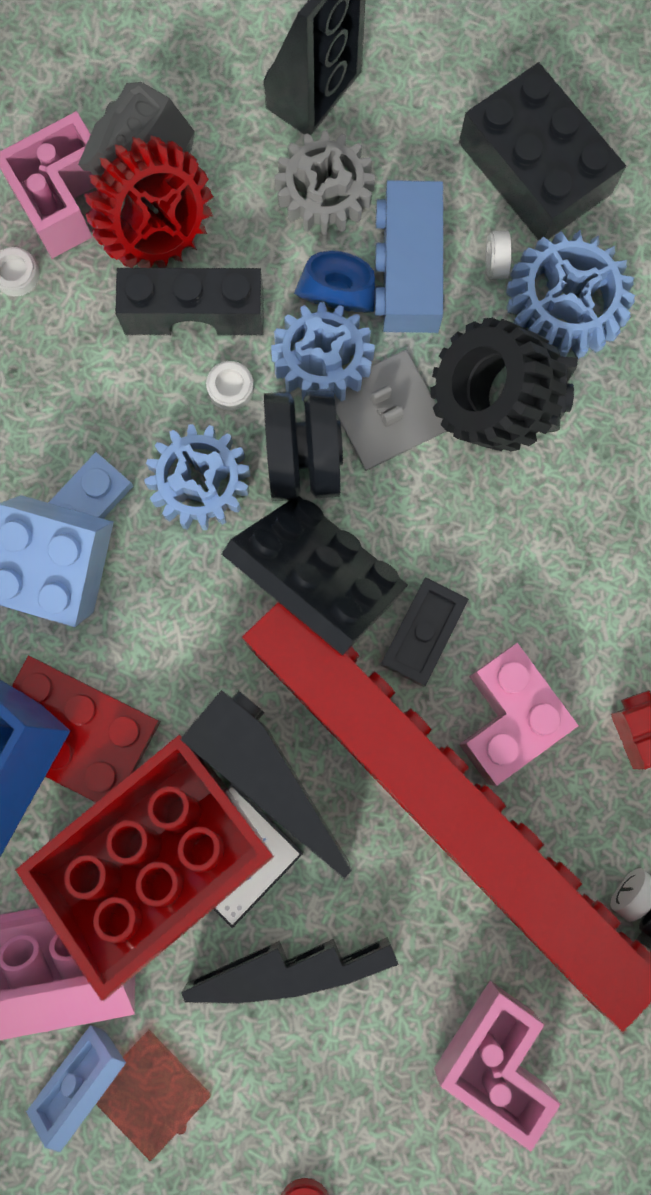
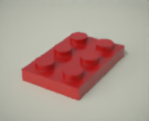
[12,655,161,803]

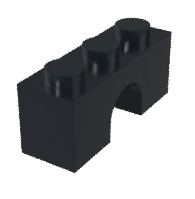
[115,268,264,335]

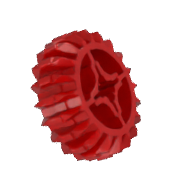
[84,135,214,268]

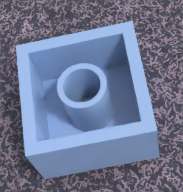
[0,495,114,627]

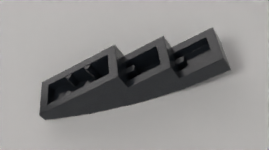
[181,937,399,1004]

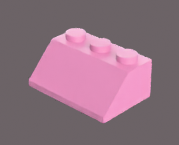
[0,907,135,1040]

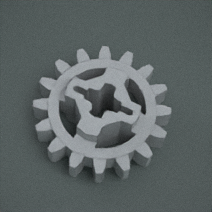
[275,131,375,235]

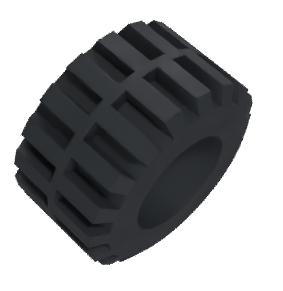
[430,318,567,452]

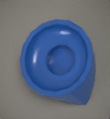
[294,250,375,313]

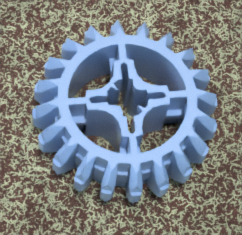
[506,231,635,359]

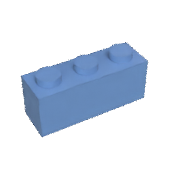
[375,180,443,333]

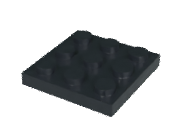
[221,496,408,655]

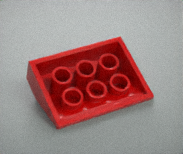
[15,734,275,1001]

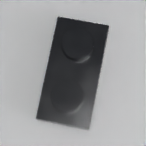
[381,577,469,687]

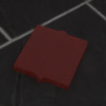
[96,1030,212,1162]

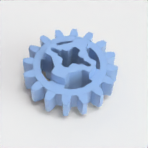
[271,302,375,401]
[144,424,251,530]

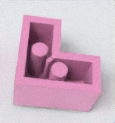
[0,111,95,259]
[459,643,579,786]
[434,981,561,1152]

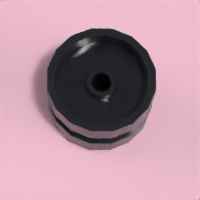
[264,388,343,501]

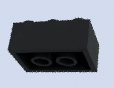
[459,62,626,241]

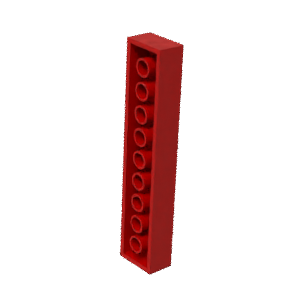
[242,602,651,1033]

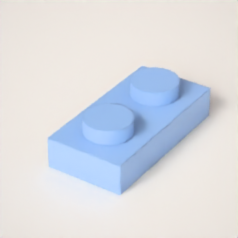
[48,452,133,519]
[26,1025,126,1152]

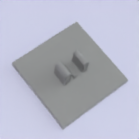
[334,349,447,471]

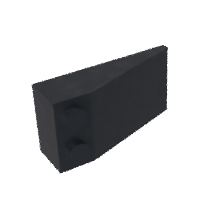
[263,0,366,136]
[180,690,352,879]

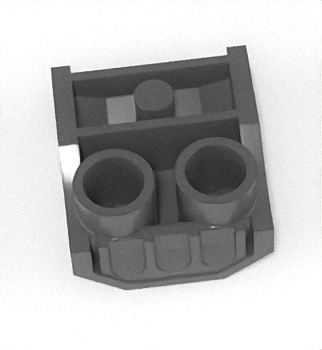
[78,82,195,212]

